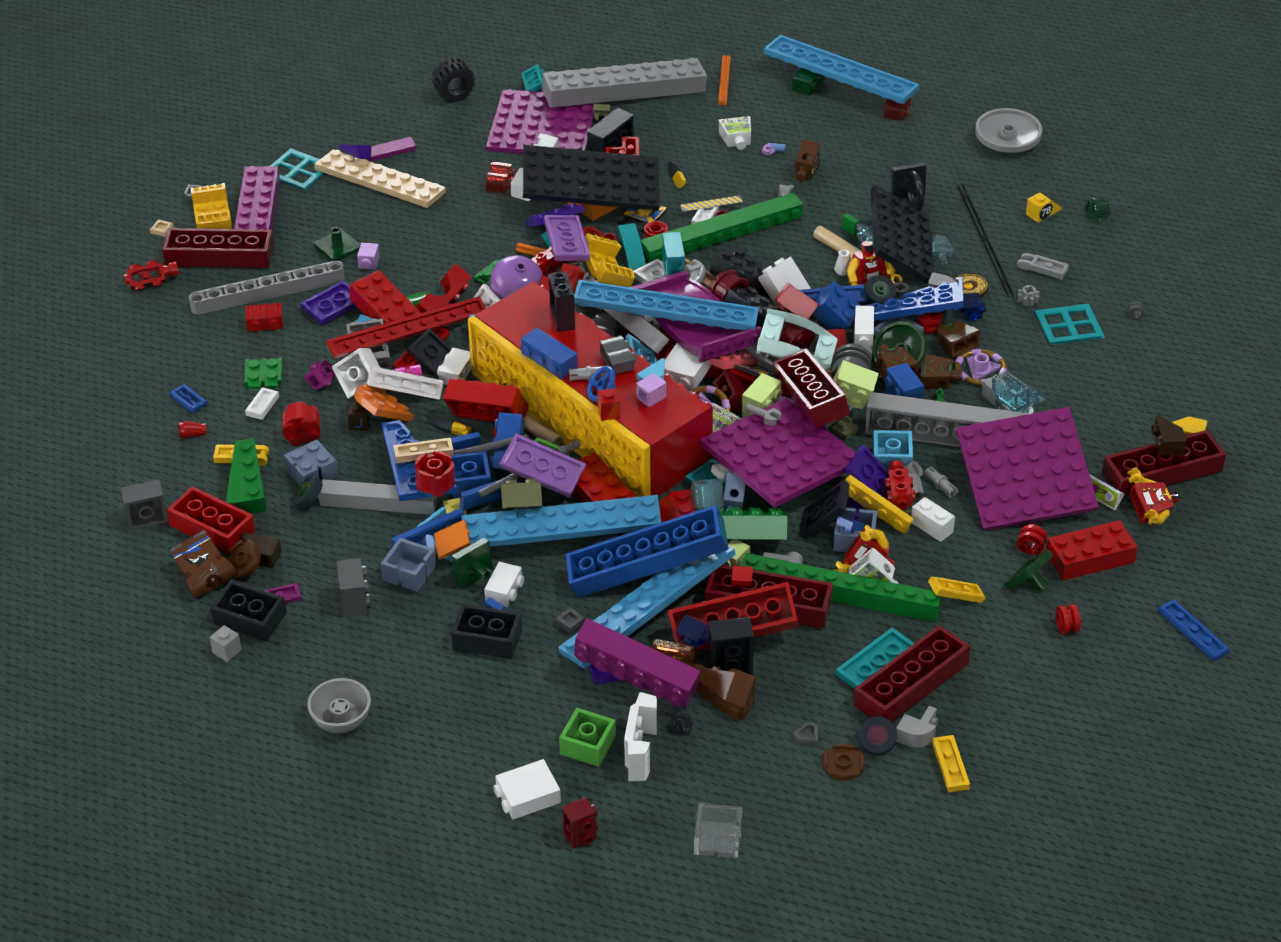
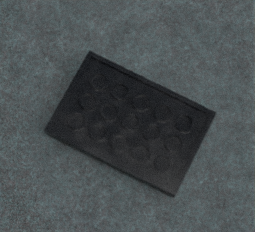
[870,185,934,284]

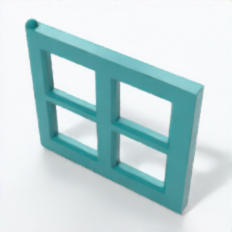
[270,148,324,190]
[1035,304,1105,345]

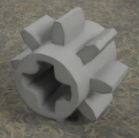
[1017,285,1039,307]

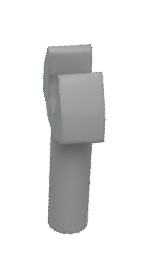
[746,404,781,426]

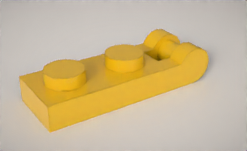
[213,445,270,465]

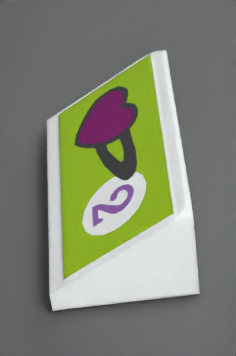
[1089,474,1125,510]

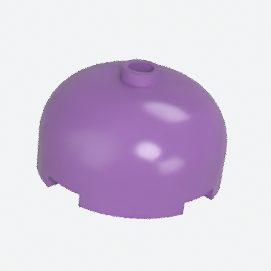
[489,255,543,300]

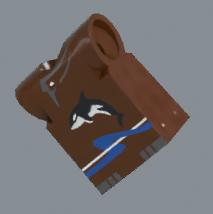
[169,530,238,600]

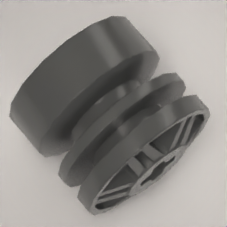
[831,344,872,380]

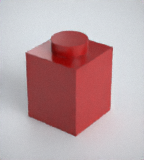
[597,388,620,421]

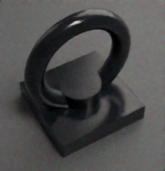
[891,162,926,211]

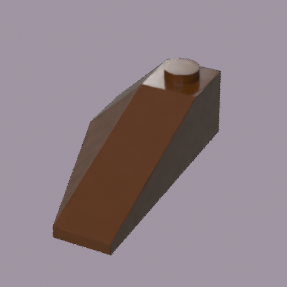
[682,662,756,721]

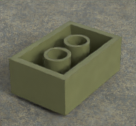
[501,479,542,511]

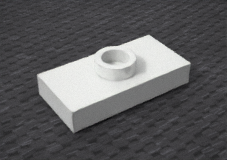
[691,206,719,224]
[245,388,279,420]

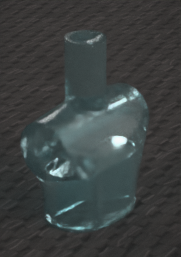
[930,235,954,265]

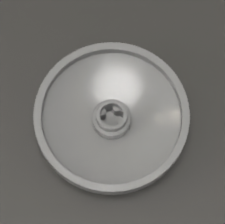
[975,108,1042,153]

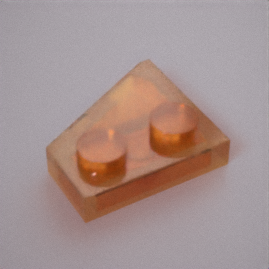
[652,639,697,664]

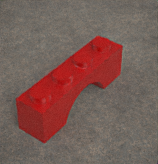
[416,263,471,313]

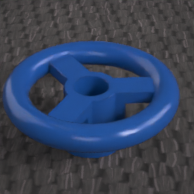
[587,366,615,402]

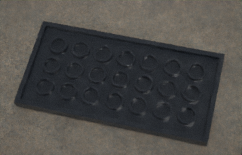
[522,144,660,211]

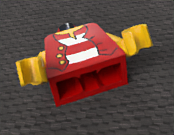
[846,241,902,285]
[1127,468,1180,525]
[833,525,895,573]

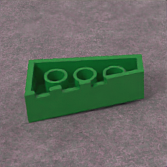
[226,438,266,514]

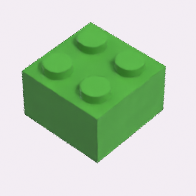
[559,708,616,767]

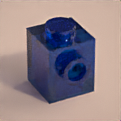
[961,293,985,320]
[675,614,708,648]

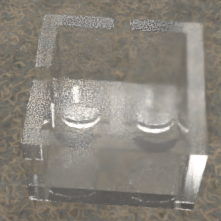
[694,803,743,858]

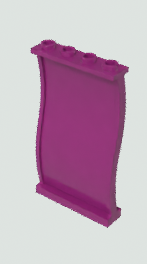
[630,271,762,363]

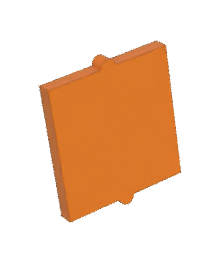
[434,520,471,559]

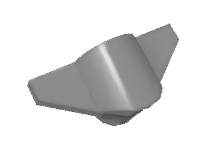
[778,184,794,196]

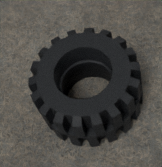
[431,58,476,103]

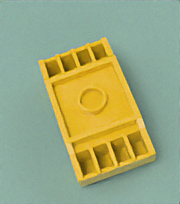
[191,183,232,229]
[585,233,635,287]

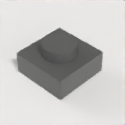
[556,607,585,634]

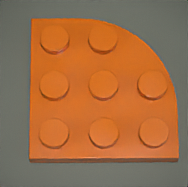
[354,383,414,422]

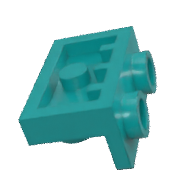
[521,64,546,92]

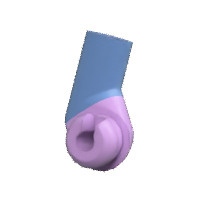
[762,143,785,156]

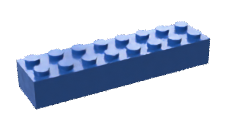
[566,505,729,598]

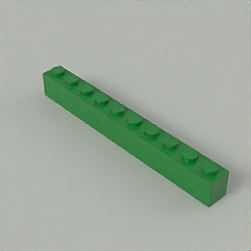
[640,193,803,263]
[741,553,942,623]

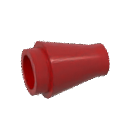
[178,421,206,439]

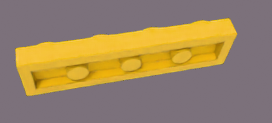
[845,475,914,534]

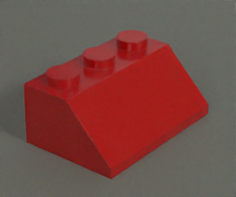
[659,490,695,523]

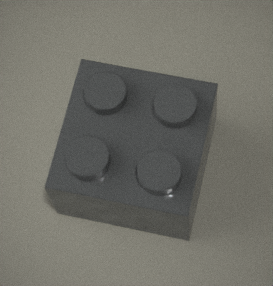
[121,480,168,530]
[336,558,371,617]

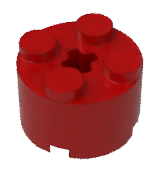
[282,402,320,447]
[415,451,455,497]

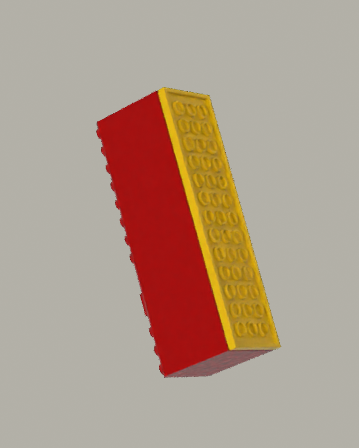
[468,281,713,497]

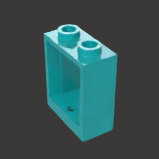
[662,232,685,276]

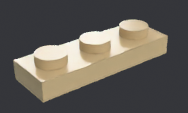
[393,438,454,463]

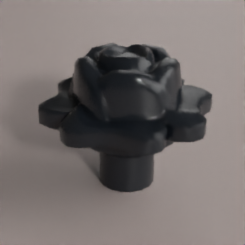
[668,711,694,736]

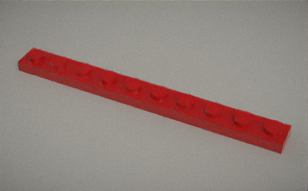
[326,296,486,359]

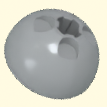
[307,678,371,734]

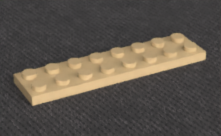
[314,149,446,208]

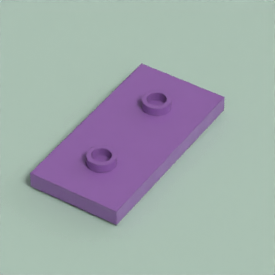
[544,215,590,261]
[499,433,586,498]

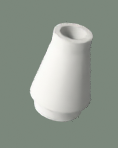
[834,250,850,276]

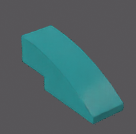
[618,223,646,271]

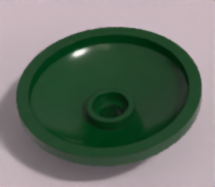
[872,321,926,364]

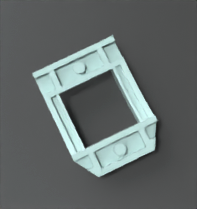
[756,309,838,371]

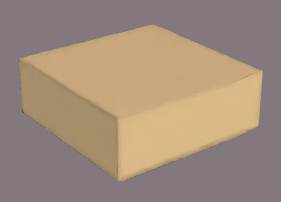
[150,220,174,237]

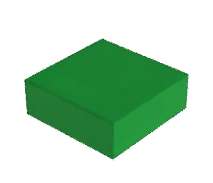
[842,213,859,236]

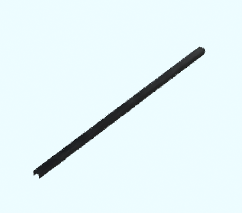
[958,184,1014,297]

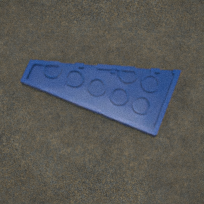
[866,277,964,321]
[382,420,458,501]

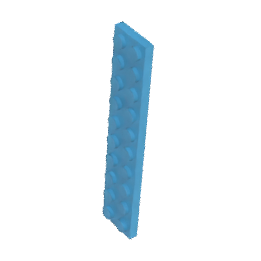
[764,35,920,104]
[574,280,759,331]
[462,495,661,547]
[558,545,736,669]

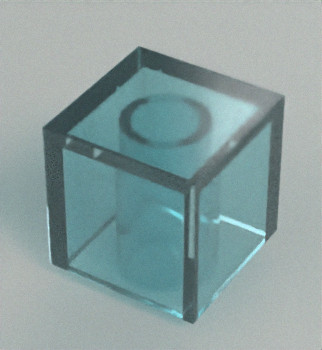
[690,479,725,512]

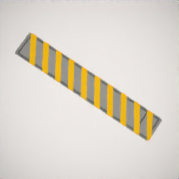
[680,196,742,211]

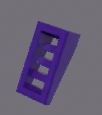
[339,144,372,159]

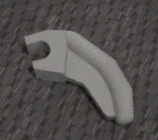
[686,259,706,284]

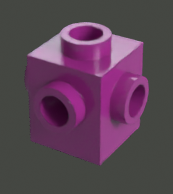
[304,359,335,390]

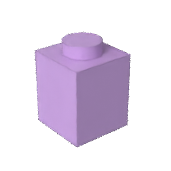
[357,243,380,270]
[636,373,667,407]

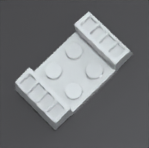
[624,692,657,781]

